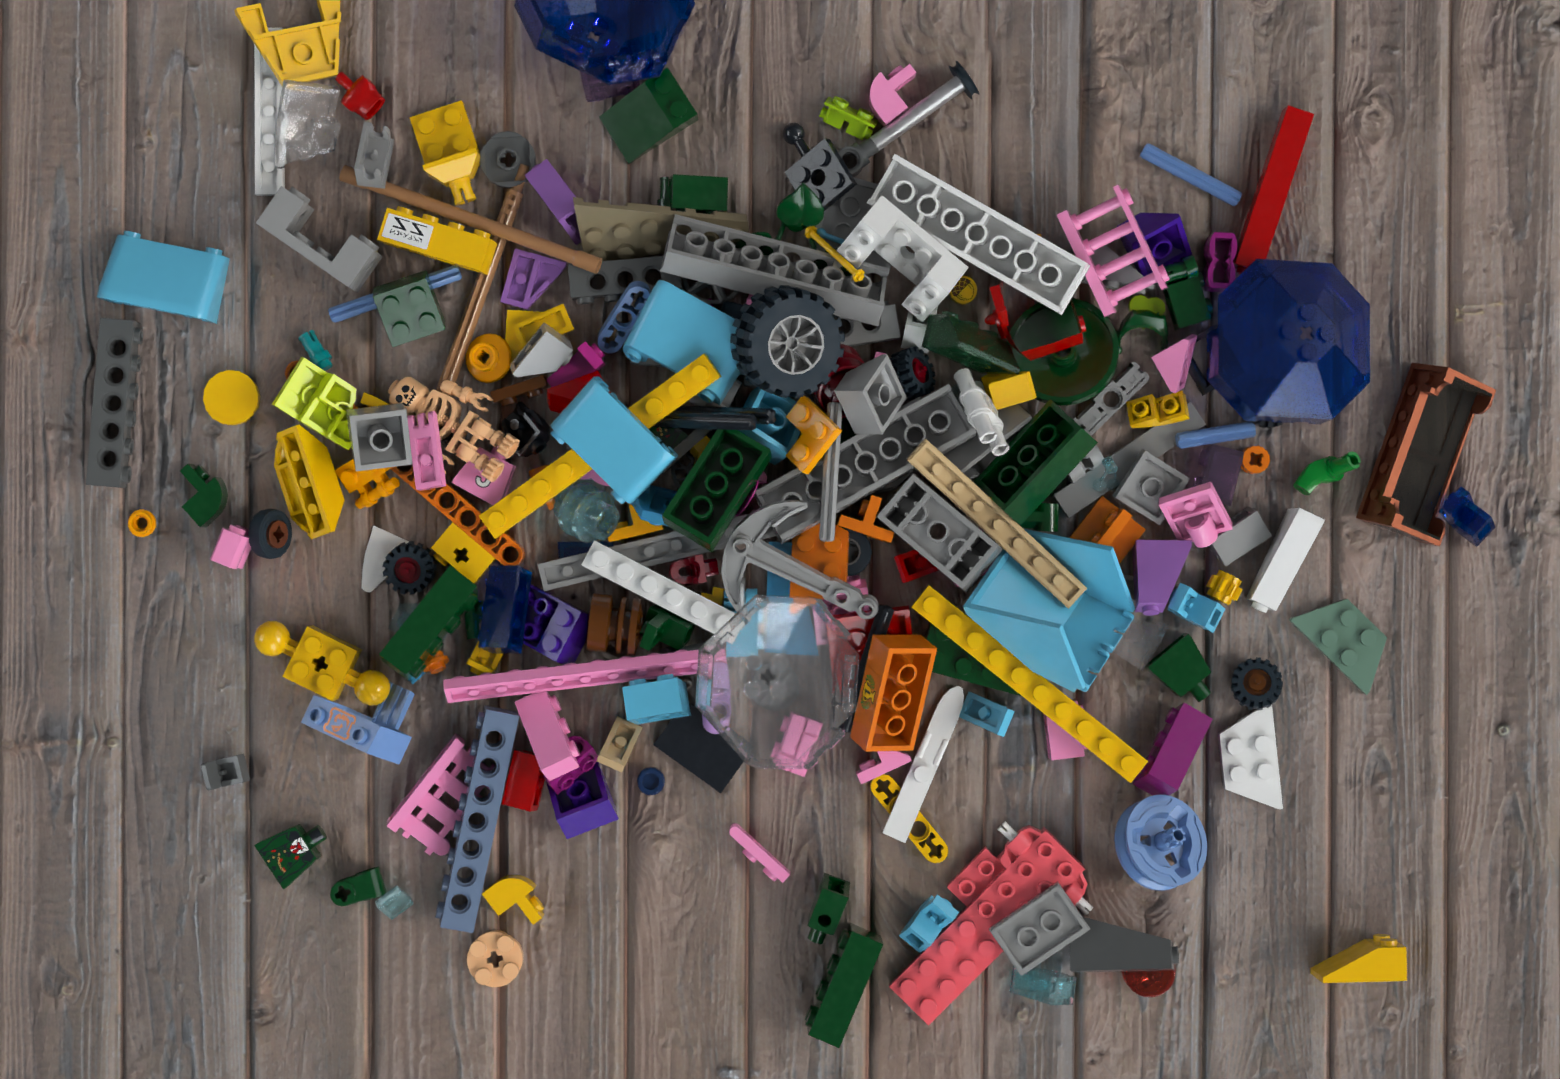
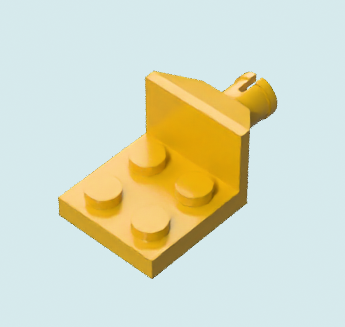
[409,100,480,206]

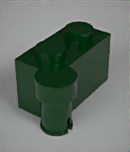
[657,174,728,214]
[1162,255,1213,331]

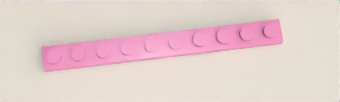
[443,646,725,703]

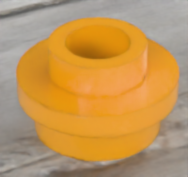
[128,509,156,537]

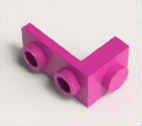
[547,341,606,387]

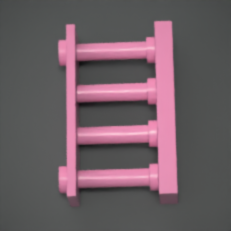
[1057,185,1170,317]

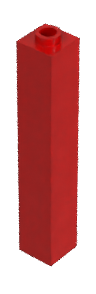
[1233,105,1314,277]

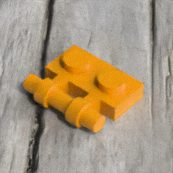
[335,458,400,509]

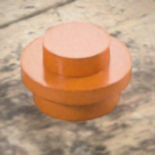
[424,650,449,674]

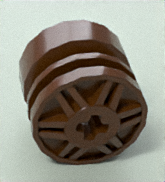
[587,593,644,656]

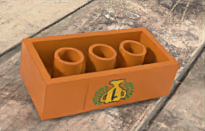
[850,635,937,752]

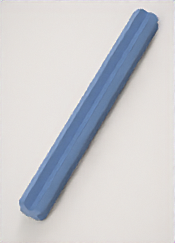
[328,265,462,323]

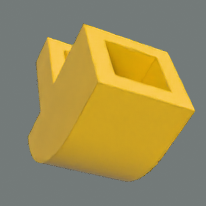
[482,875,544,925]

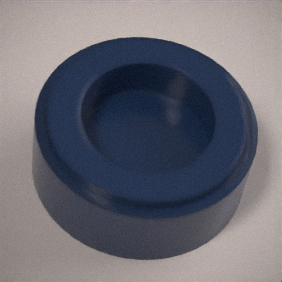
[637,767,665,795]

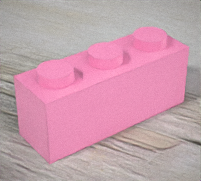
[514,692,580,781]

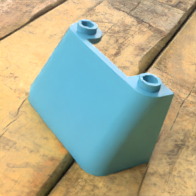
[97,230,230,324]
[623,280,740,406]
[550,376,679,504]

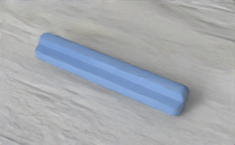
[1175,422,1256,449]

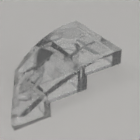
[275,79,341,169]

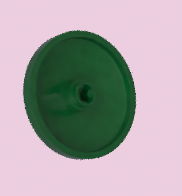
[1007,298,1119,406]

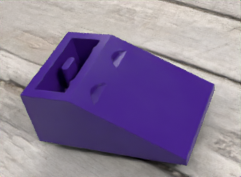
[494,578,590,665]

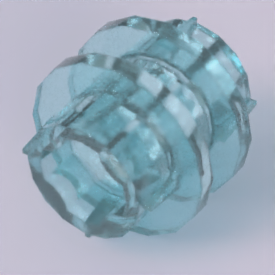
[553,482,620,543]

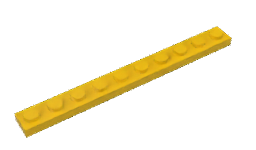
[479,353,722,539]
[911,585,1148,783]

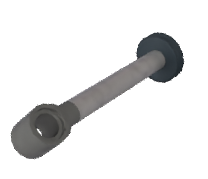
[838,61,979,177]

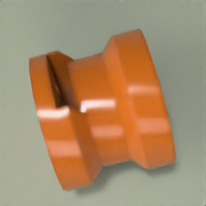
[1238,446,1270,474]

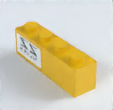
[377,206,498,275]

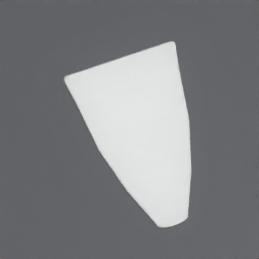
[361,526,409,592]

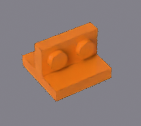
[836,495,895,543]
[1069,496,1146,564]

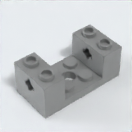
[256,186,383,293]
[877,474,1003,592]

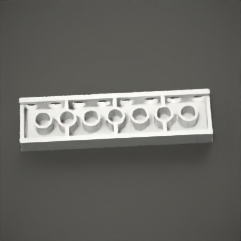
[867,154,1090,315]

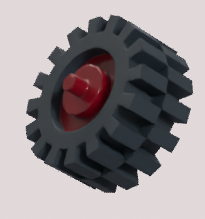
[889,346,936,401]
[383,541,437,595]

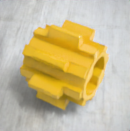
[1206,570,1243,605]

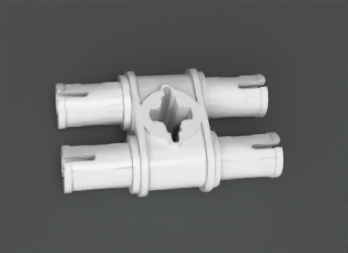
[954,368,1009,456]

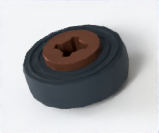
[248,509,292,559]

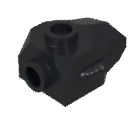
[502,402,550,457]

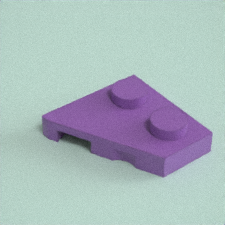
[500,248,567,310]

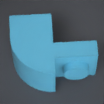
[1167,583,1226,633]
[899,894,959,953]

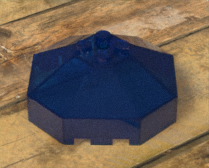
[514,0,695,85]
[1207,259,1370,424]

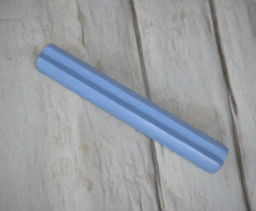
[1140,144,1242,206]

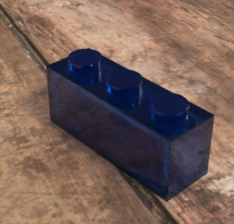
[478,565,532,654]

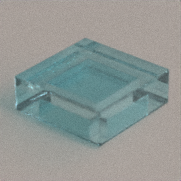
[375,886,414,920]

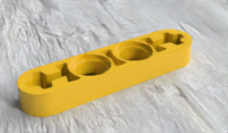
[870,773,948,863]

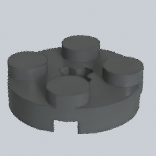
[480,131,536,188]

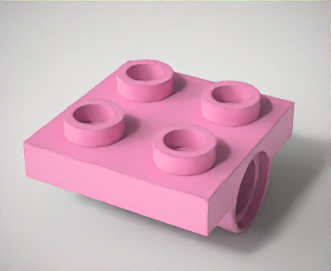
[1158,482,1232,548]

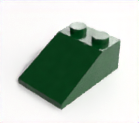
[599,67,699,164]

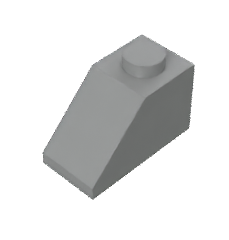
[510,323,573,377]

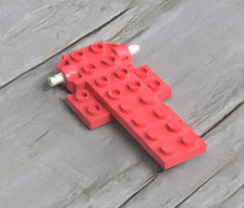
[889,821,1093,1026]

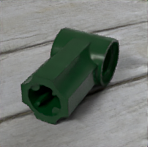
[1012,503,1059,532]

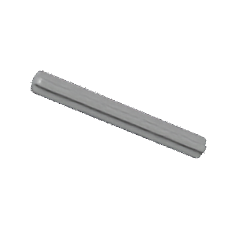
[819,402,842,542]

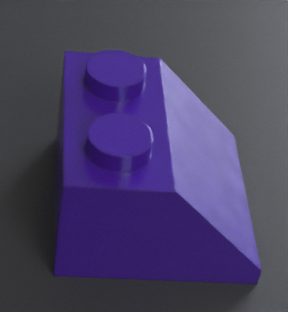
[546,762,619,839]

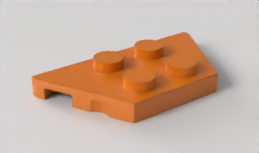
[789,523,849,613]

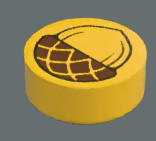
[949,276,977,305]

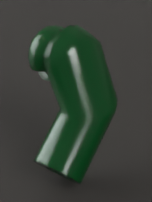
[464,600,491,639]

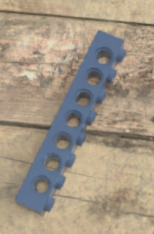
[435,705,519,933]

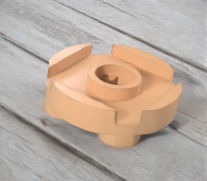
[467,930,523,987]

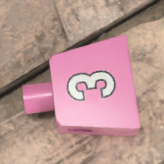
[451,446,516,505]

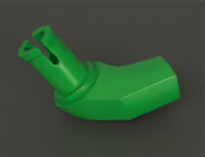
[1293,451,1361,495]

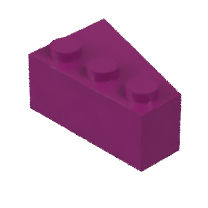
[1132,703,1213,796]

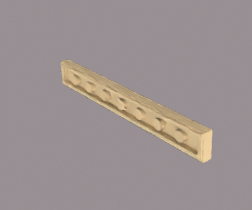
[906,439,1087,609]

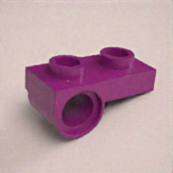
[543,736,598,795]

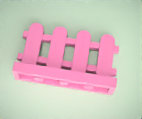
[387,733,495,856]

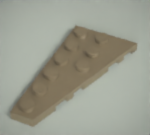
[573,197,749,261]

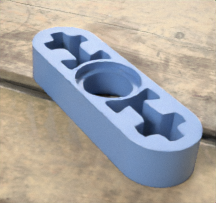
[597,281,651,353]

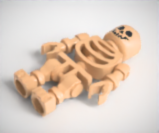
[388,377,520,482]

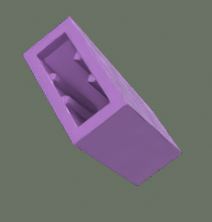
[525,159,581,245]
[1132,540,1192,616]

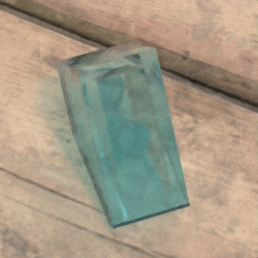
[1009,965,1077,1005]

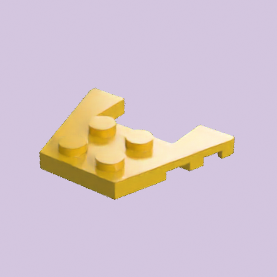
[234,0,341,87]

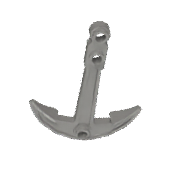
[721,500,878,620]

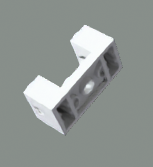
[837,195,969,322]

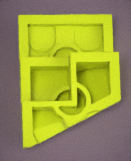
[271,357,357,450]

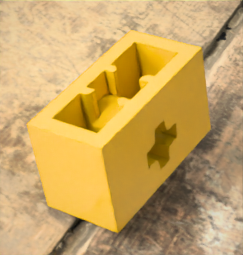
[431,522,496,584]

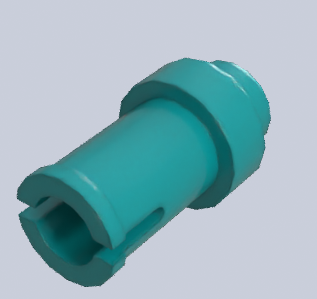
[298,330,333,371]

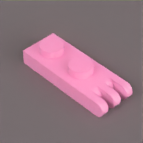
[407,411,446,491]
[729,823,790,883]

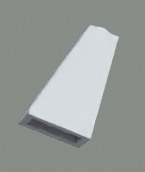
[1246,508,1325,613]

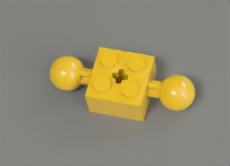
[254,621,390,706]

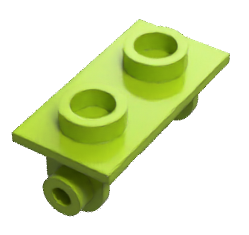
[819,96,879,141]

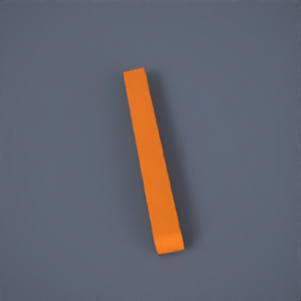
[285,361,525,567]

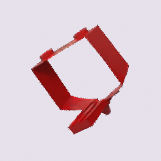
[984,281,1086,361]

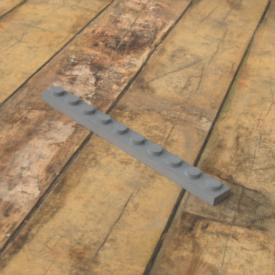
[538,514,776,591]

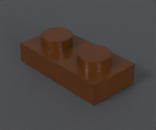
[490,375,549,407]

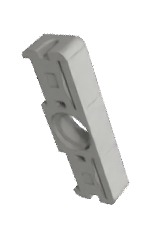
[1073,362,1149,436]

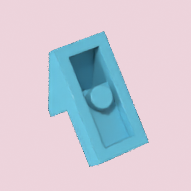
[959,691,1015,737]

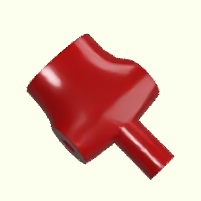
[335,72,385,120]

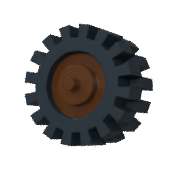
[1231,657,1283,711]

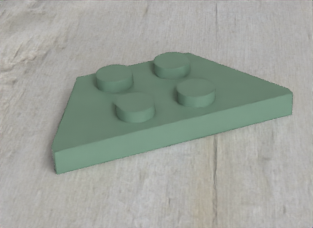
[1289,599,1387,695]

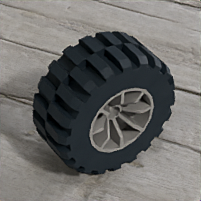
[730,285,845,398]

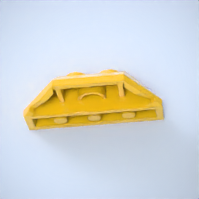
[274,424,344,539]

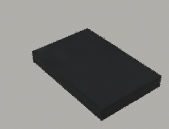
[654,702,753,793]

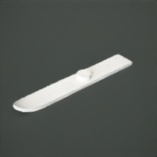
[882,686,964,843]

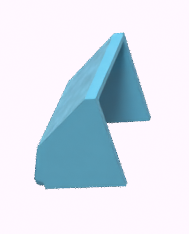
[963,529,1135,692]

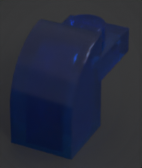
[1439,486,1495,547]

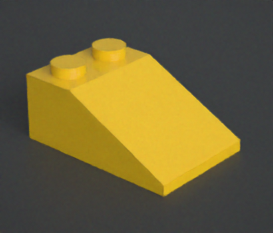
[1310,934,1407,983]

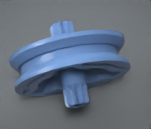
[1114,795,1207,891]

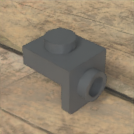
[201,754,250,791]

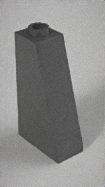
[1069,917,1179,973]

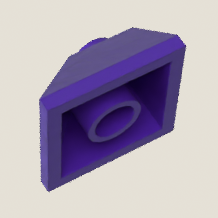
[1117,213,1192,276]

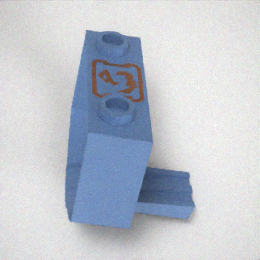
[301,681,415,764]

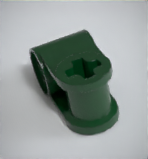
[330,866,387,907]

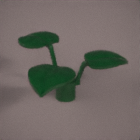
[735,183,852,276]

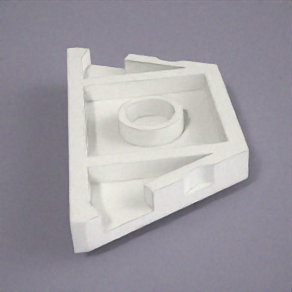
[1218,705,1283,809]

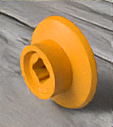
[465,333,512,383]

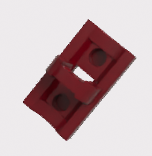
[669,554,719,586]

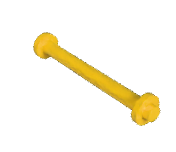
[805,226,865,282]

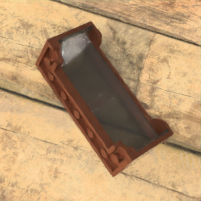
[1356,363,1496,547]

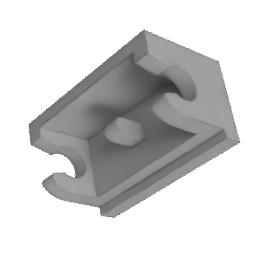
[354,122,394,189]
[1209,507,1272,566]

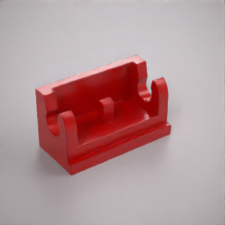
[501,750,545,812]

